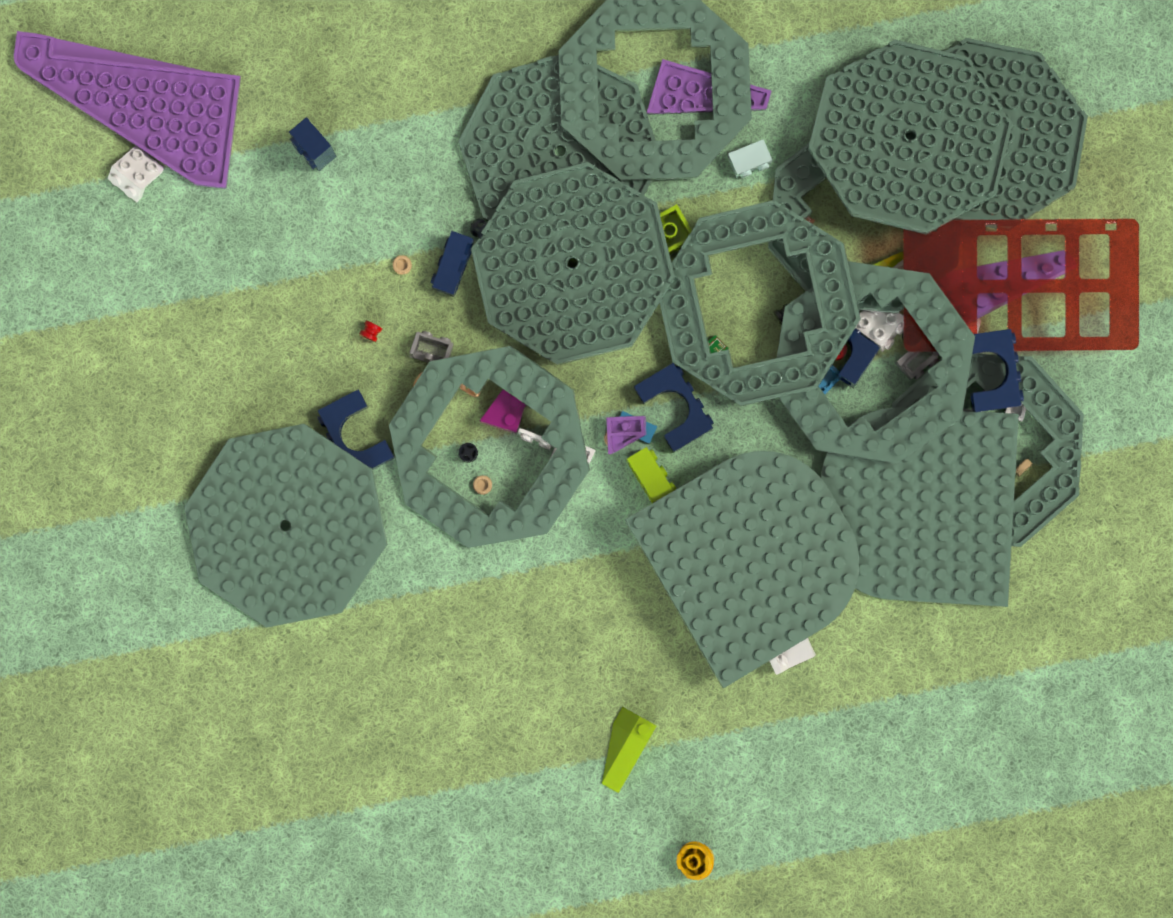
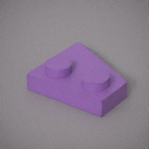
[606,416,646,454]

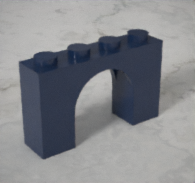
[838,328,880,389]
[970,329,1024,412]
[634,363,714,453]
[317,389,395,470]

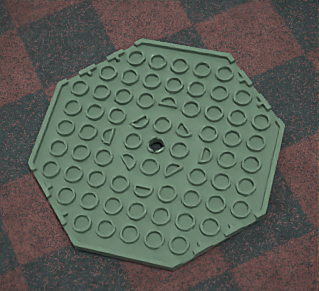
[905,38,1088,231]
[808,39,1013,234]
[458,55,656,221]
[471,162,675,365]
[184,424,388,628]

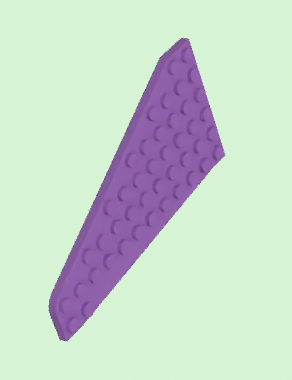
[14,31,241,189]

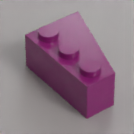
[480,389,526,434]

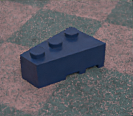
[430,231,475,297]

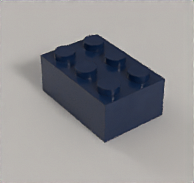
[289,117,337,171]

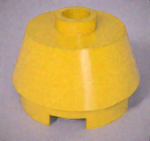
[676,841,715,880]

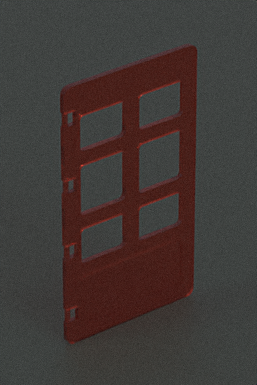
[903,219,1139,352]

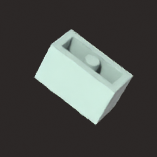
[728,139,772,178]

